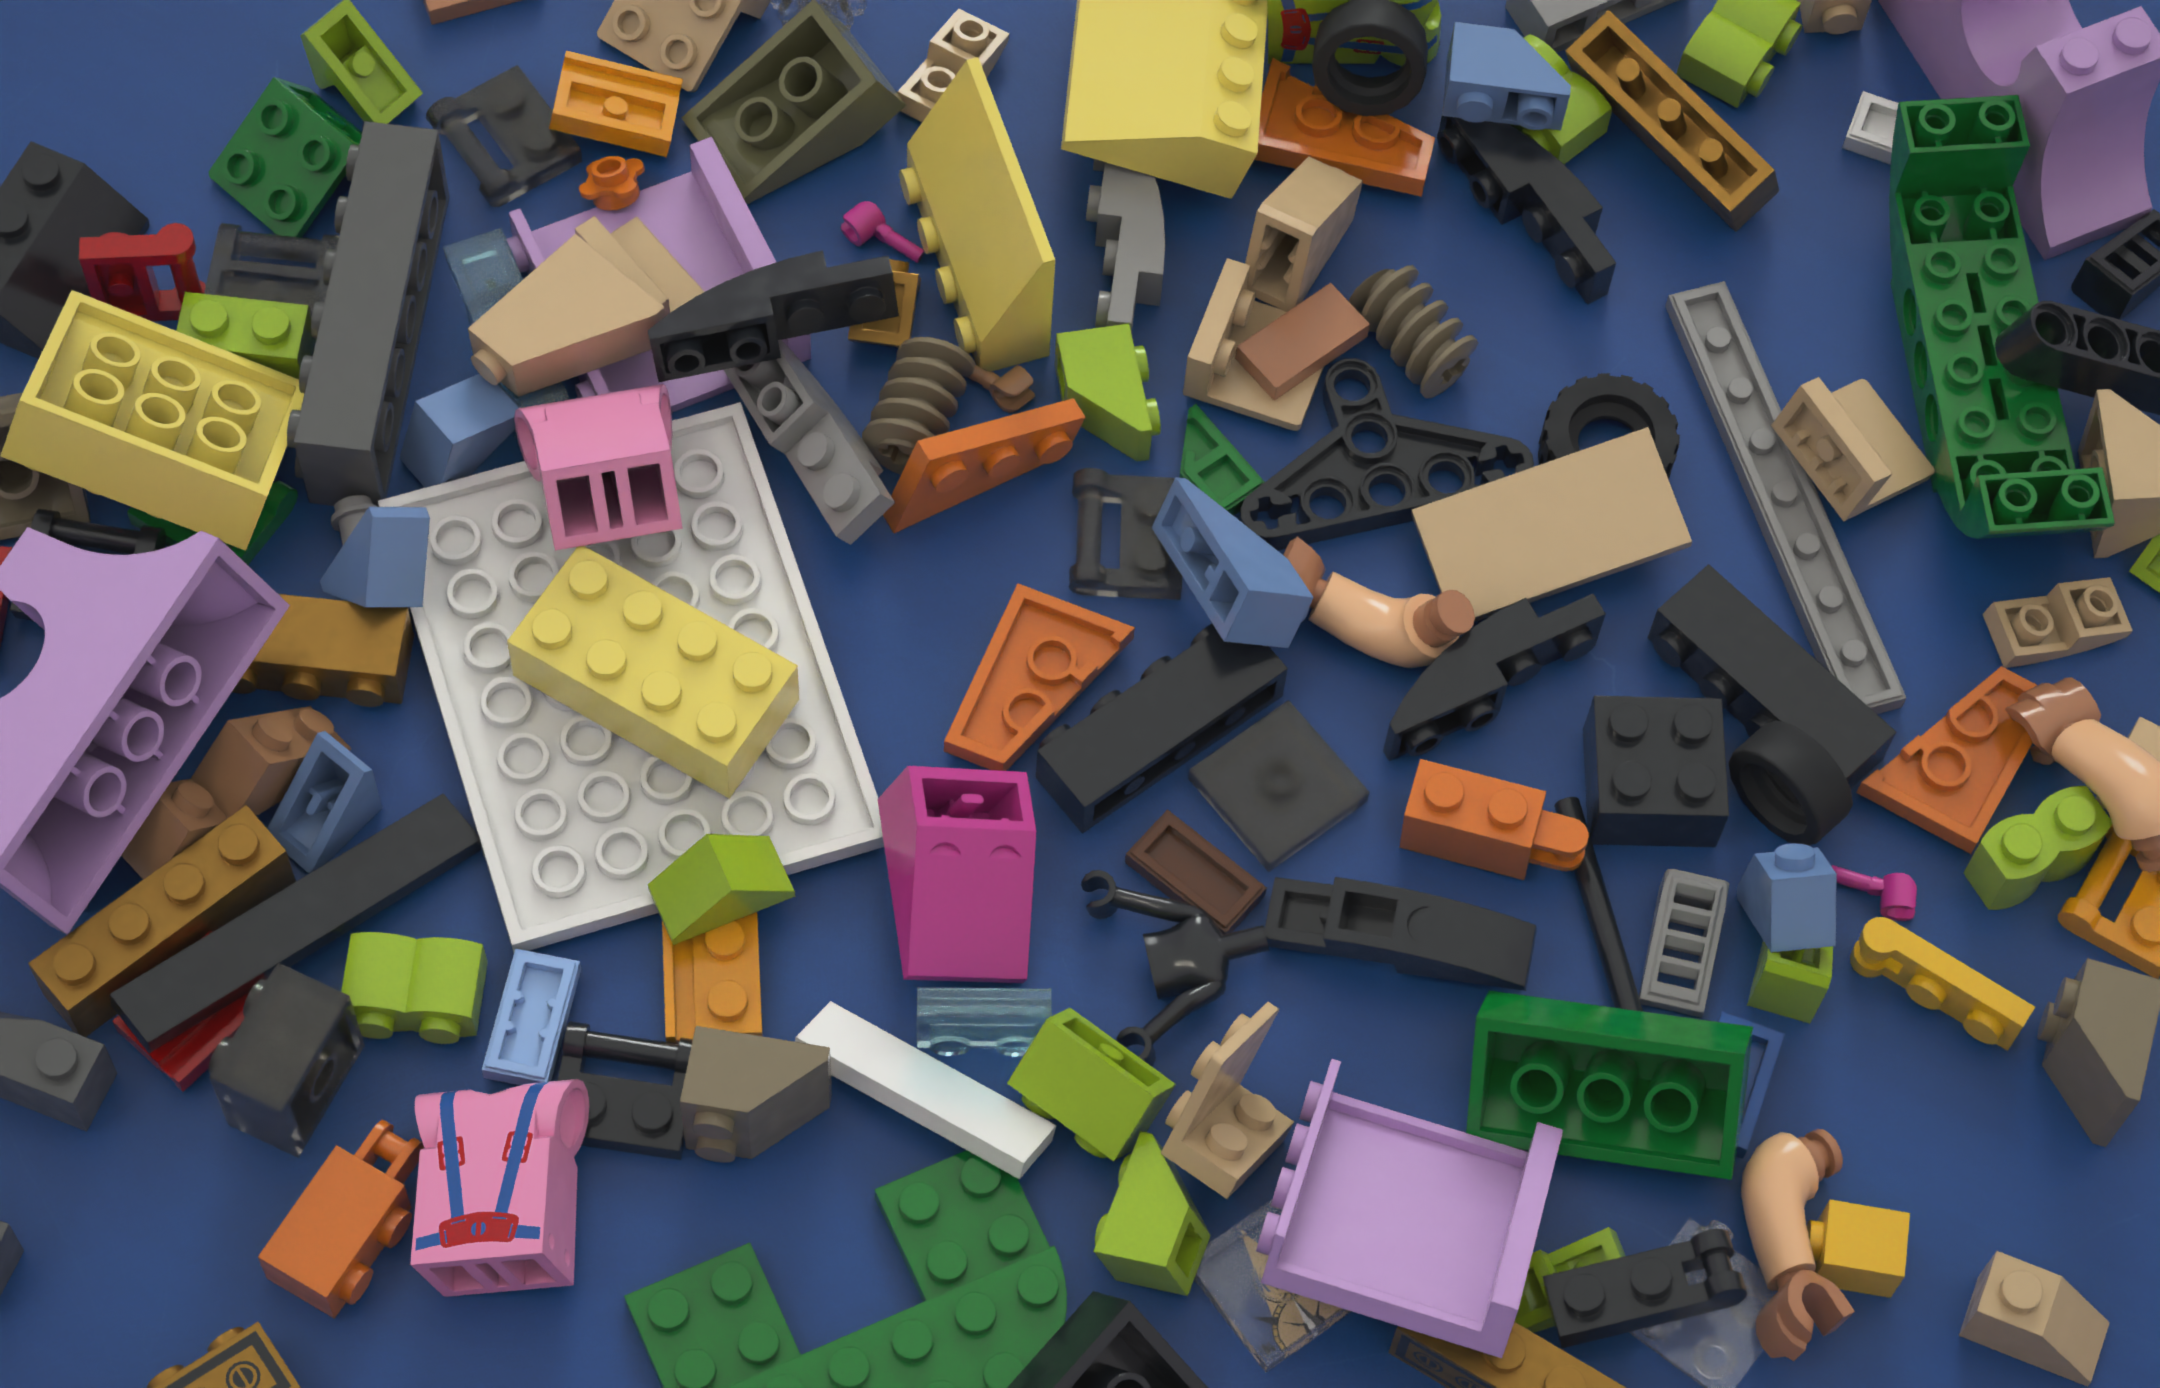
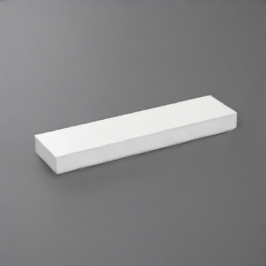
[795,1001,1056,1179]

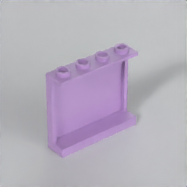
[1256,1059,1563,1358]

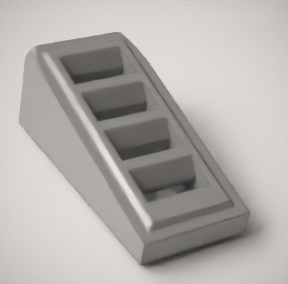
[1639,869,1730,1018]

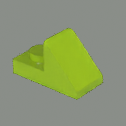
[300,0,423,124]

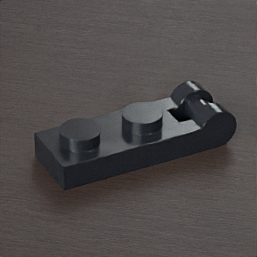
[1543,1228,1748,1349]

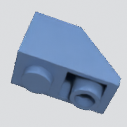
[1442,22,1571,130]

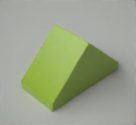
[648,834,795,945]
[1747,941,1833,1023]

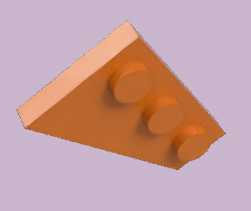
[1254,58,1435,197]
[883,398,1086,534]
[944,583,1135,771]
[1856,666,2037,854]

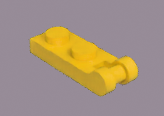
[1850,917,2035,1051]

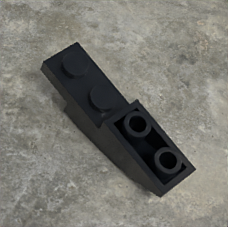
[1437,116,1616,305]
[648,250,899,383]
[1383,594,1606,761]
[1264,877,1537,991]

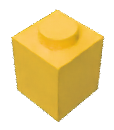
[1807,1199,1910,1298]

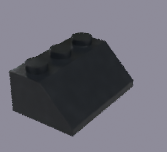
[0,141,150,359]

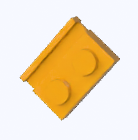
[549,51,683,157]
[662,912,763,1043]

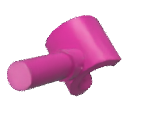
[841,201,925,263]
[1832,865,1917,921]

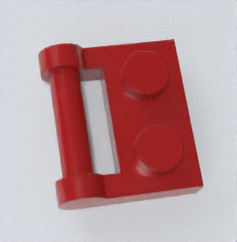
[79,223,209,321]

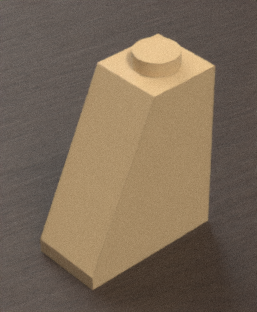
[1245,156,1363,312]
[468,234,666,397]

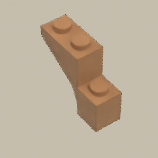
[121,706,351,879]

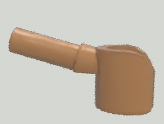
[967,365,1035,413]

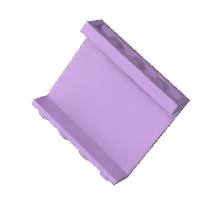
[504,137,811,413]

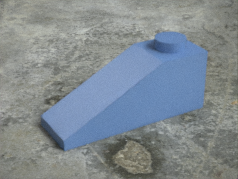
[1152,477,1314,648]

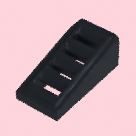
[2071,209,2160,320]

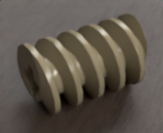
[1349,265,1479,398]
[862,337,975,475]

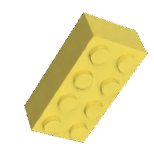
[507,546,799,799]

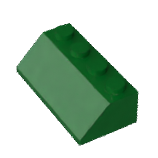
[1466,990,1753,1180]

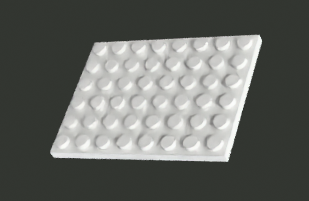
[378,402,884,953]

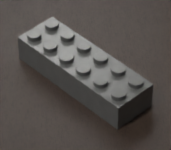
[287,121,450,507]

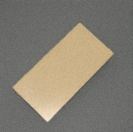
[1412,427,1692,622]

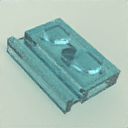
[917,987,1052,1056]

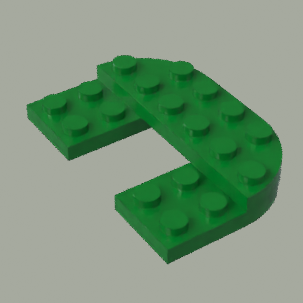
[624,1150,1067,1388]

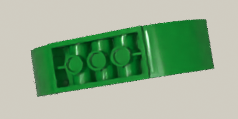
[1889,95,2115,539]

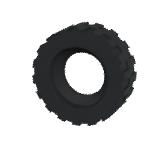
[1538,373,1680,479]

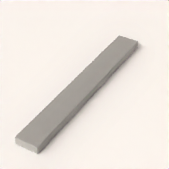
[1665,281,1906,714]

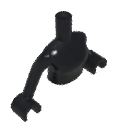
[1081,870,1269,1067]

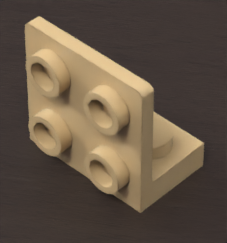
[597,0,771,93]
[1183,258,1324,431]
[1771,377,1935,522]
[1161,1002,1294,1199]

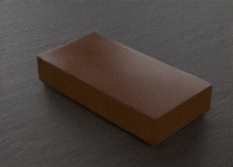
[1125,809,1267,935]

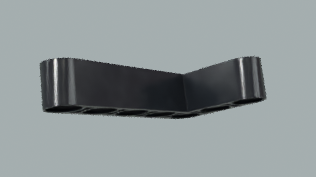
[1995,301,2160,415]

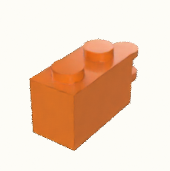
[1399,759,1589,880]
[258,1120,424,1319]

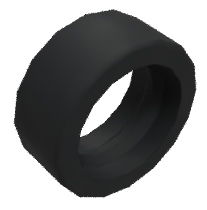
[1312,0,1428,116]
[1728,720,1853,846]

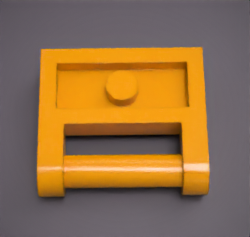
[2057,825,2160,979]

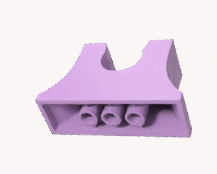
[1878,0,2160,261]
[0,527,290,935]

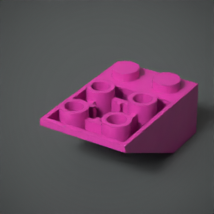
[877,766,1037,983]

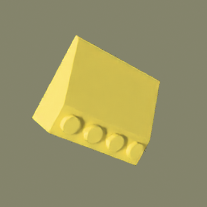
[1061,0,1268,199]
[899,57,1055,371]
[0,290,304,551]

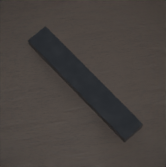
[110,793,481,1053]

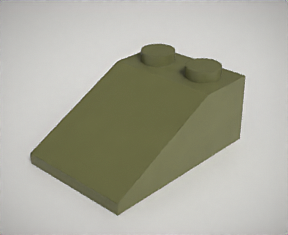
[681,0,906,204]

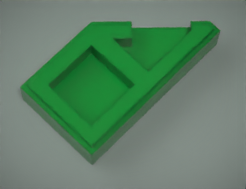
[1179,404,1265,516]

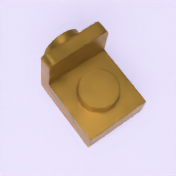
[848,259,921,348]

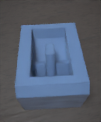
[399,374,521,488]
[320,507,430,607]
[267,731,382,874]

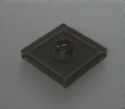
[1188,700,1370,872]

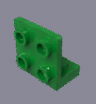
[209,77,362,245]

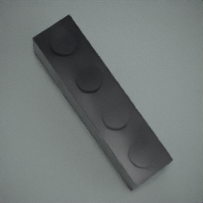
[1647,564,1896,788]
[1036,624,1288,834]

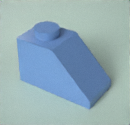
[1737,843,1837,953]

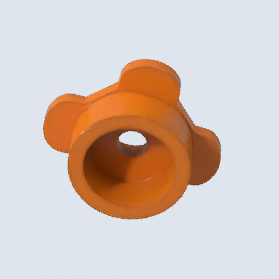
[579,156,645,210]

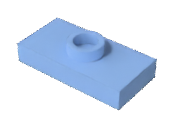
[482,948,581,1085]

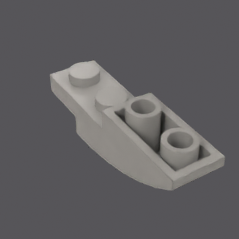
[1086,159,1165,334]
[724,340,895,545]

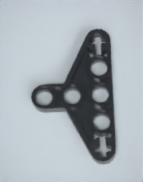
[1239,358,1534,551]

